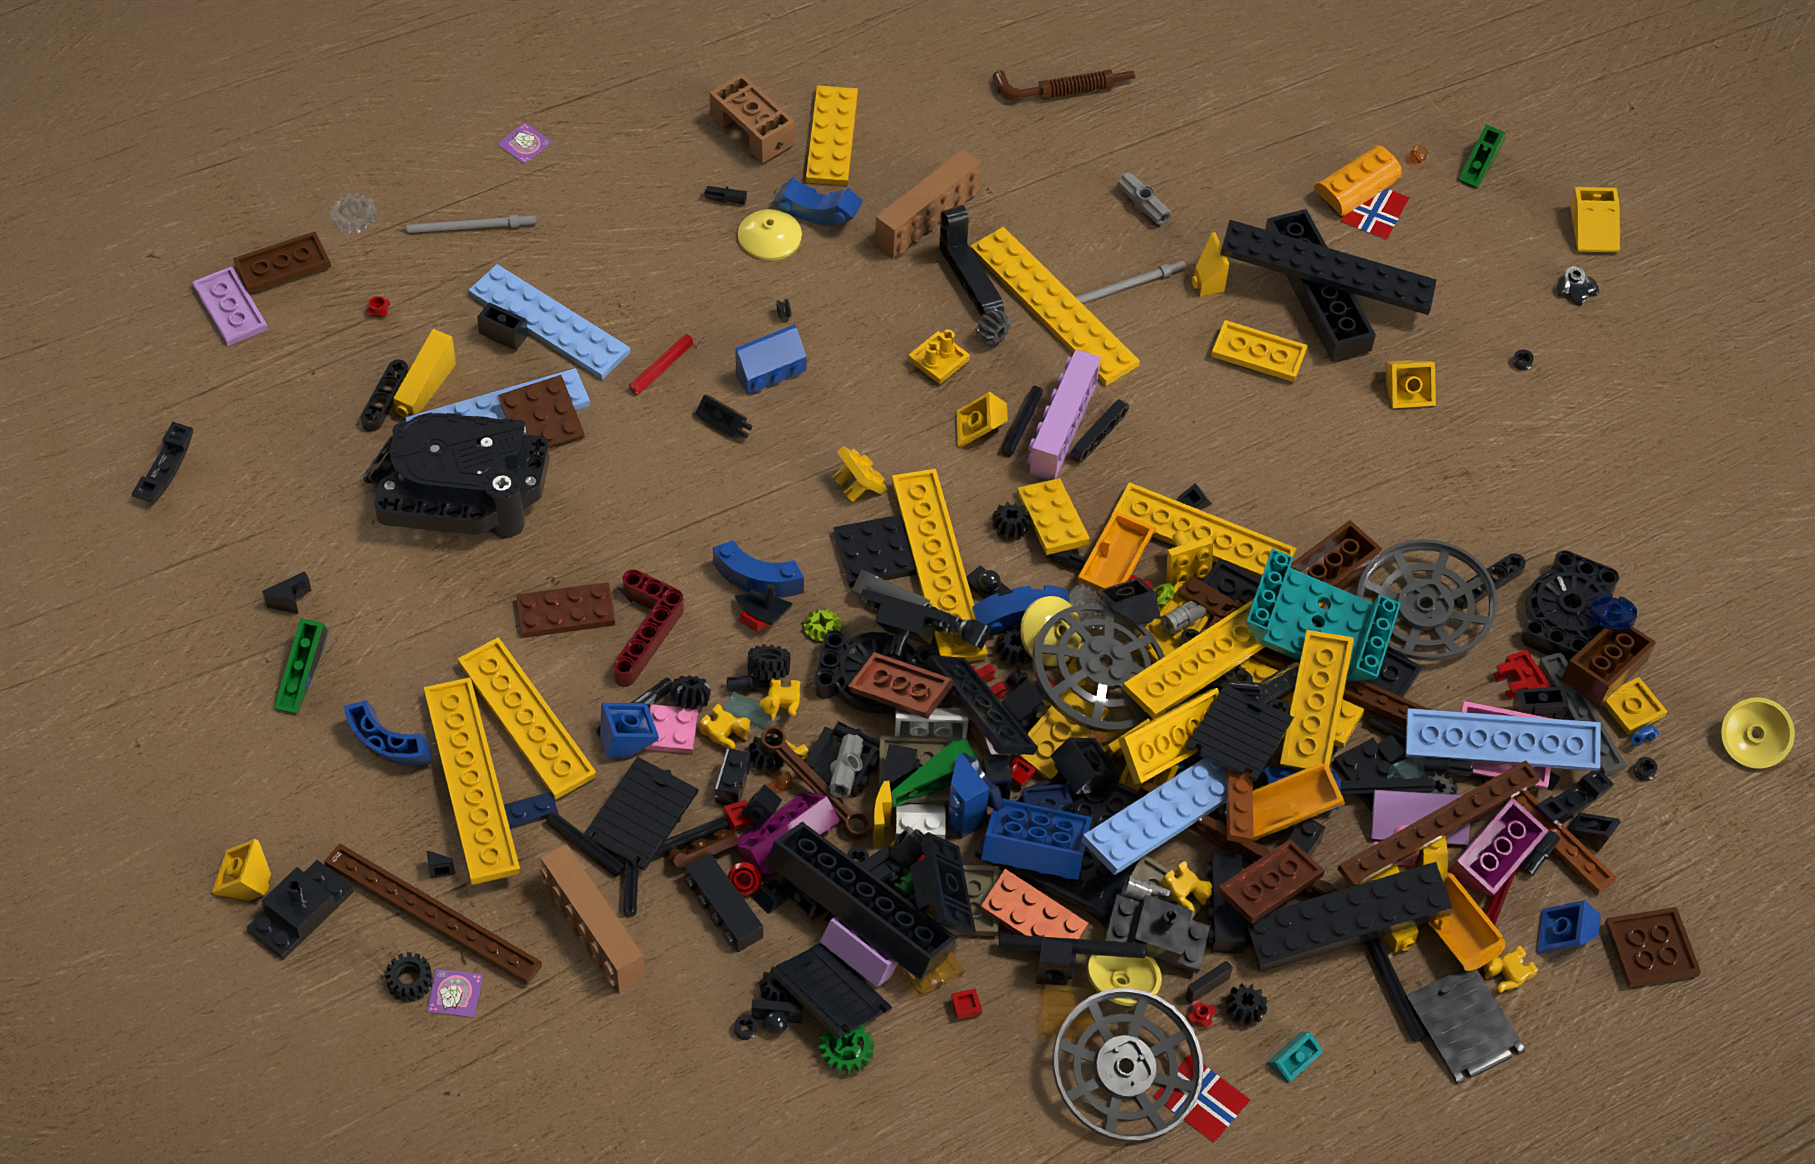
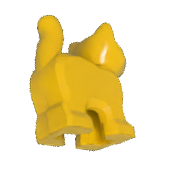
[759,678,800,720]
[700,704,750,749]
[1159,861,1212,913]
[1483,946,1538,993]

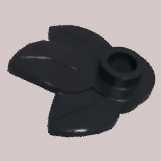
[1557,266,1599,306]

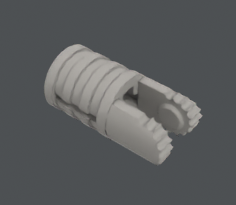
[1161,601,1206,635]
[1122,875,1171,902]

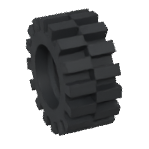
[747,644,791,680]
[385,952,433,1002]

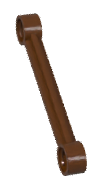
[760,726,870,839]

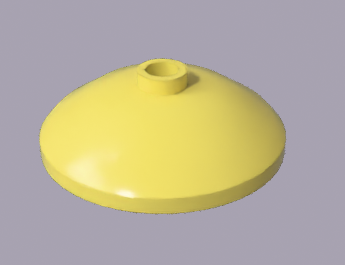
[738,209,802,261]
[1021,596,1082,666]
[1721,697,1795,769]
[1087,955,1162,1006]

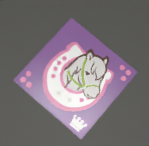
[497,122,552,164]
[427,969,483,1017]

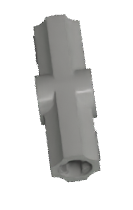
[1117,172,1172,226]
[829,734,863,799]

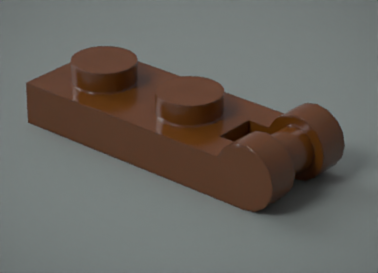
[1178,575,1244,619]
[667,829,739,867]

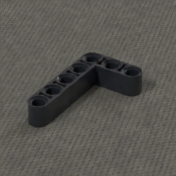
[939,205,1004,317]

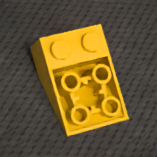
[1570,187,1620,253]

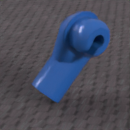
[1631,724,1659,746]

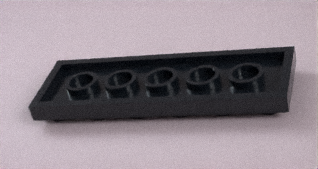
[925,655,1038,755]

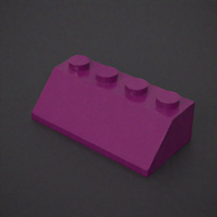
[731,791,840,875]
[1448,797,1549,896]

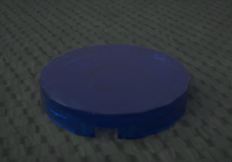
[1590,594,1637,630]

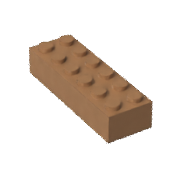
[875,149,982,259]
[539,843,645,994]

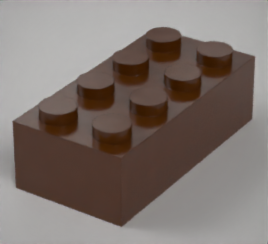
[1290,520,1382,605]
[1561,617,1656,706]

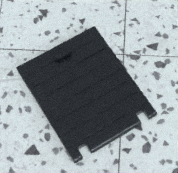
[1186,684,1294,782]
[584,756,699,871]
[769,943,892,1039]
[1405,968,1525,1084]

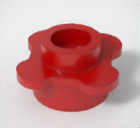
[366,296,390,317]
[1188,1000,1217,1027]

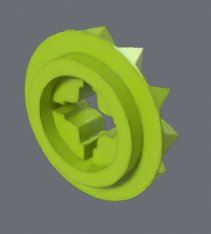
[1154,583,1175,611]
[804,608,841,641]

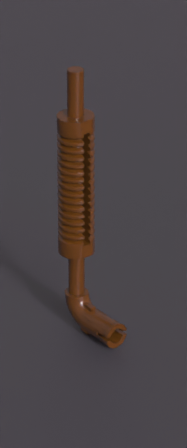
[992,69,1135,101]

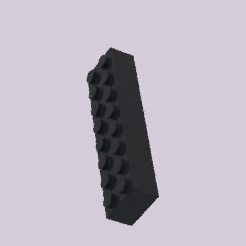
[1265,209,1376,361]
[765,821,957,980]
[1245,862,1453,972]

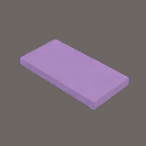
[192,266,268,346]
[1371,790,1470,845]

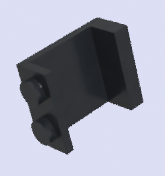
[805,727,879,797]

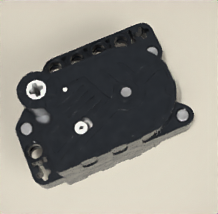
[374,412,550,538]

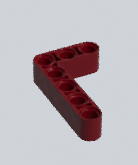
[614,569,684,687]

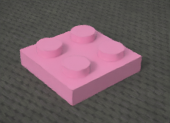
[645,705,699,754]

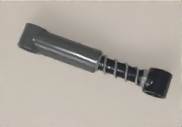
[852,569,992,649]

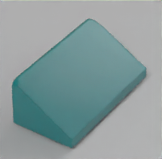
[1267,1031,1324,1083]

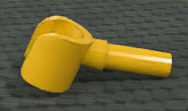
[785,740,809,760]

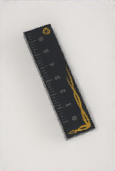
[1251,659,1300,705]

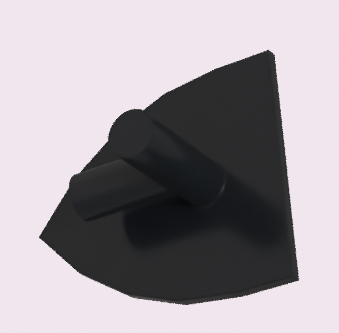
[735,584,793,625]

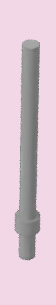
[407,214,536,233]
[1076,261,1186,304]

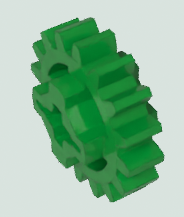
[819,1025,874,1075]

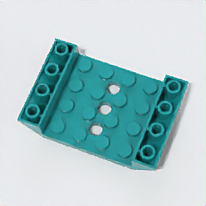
[1245,548,1401,681]

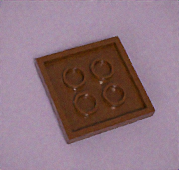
[498,375,585,448]
[1605,907,1701,988]

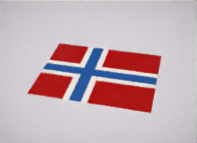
[1341,188,1410,239]
[1153,1054,1250,1143]

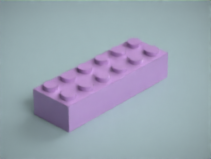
[1027,349,1101,481]

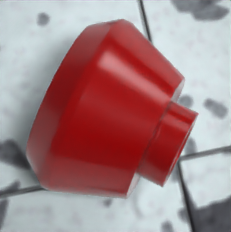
[728,862,761,895]

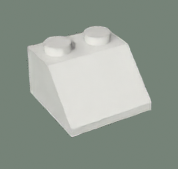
[896,804,945,839]

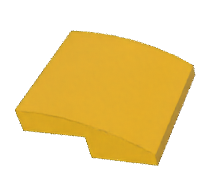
[873,781,892,849]

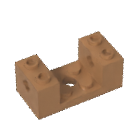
[710,74,795,164]

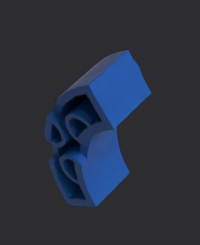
[772,177,863,225]
[713,540,804,598]
[972,585,1073,635]
[343,700,432,766]

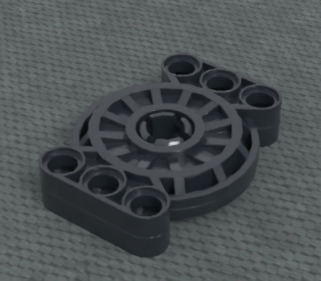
[1521,550,1619,663]
[815,630,938,713]

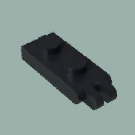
[695,394,753,438]
[363,436,393,484]

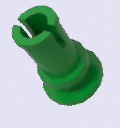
[893,860,919,897]

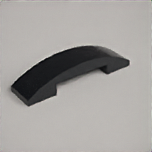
[131,421,194,503]
[1535,770,1614,825]

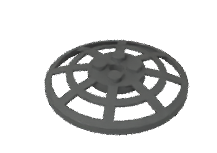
[1357,539,1497,661]
[1032,604,1165,733]
[1052,988,1203,1142]

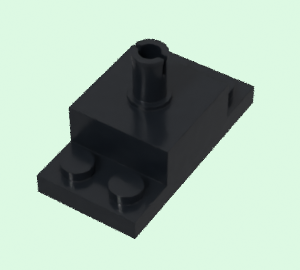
[860,589,961,658]
[906,832,976,937]
[246,860,354,960]
[1104,894,1210,973]

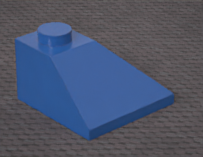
[600,703,659,757]
[1537,900,1601,954]

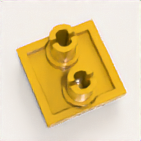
[908,329,970,384]
[832,446,888,502]
[1166,531,1213,587]

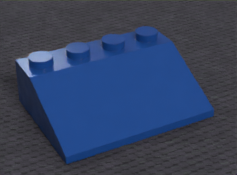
[981,798,1092,880]

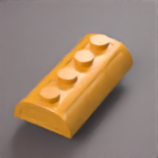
[1313,145,1402,216]
[1078,510,1156,596]
[1253,762,1345,841]
[1428,873,1506,971]

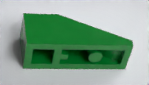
[1459,124,1505,188]

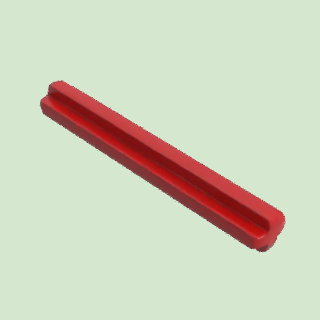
[629,334,693,395]

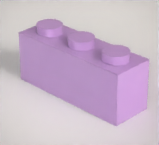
[820,917,898,987]

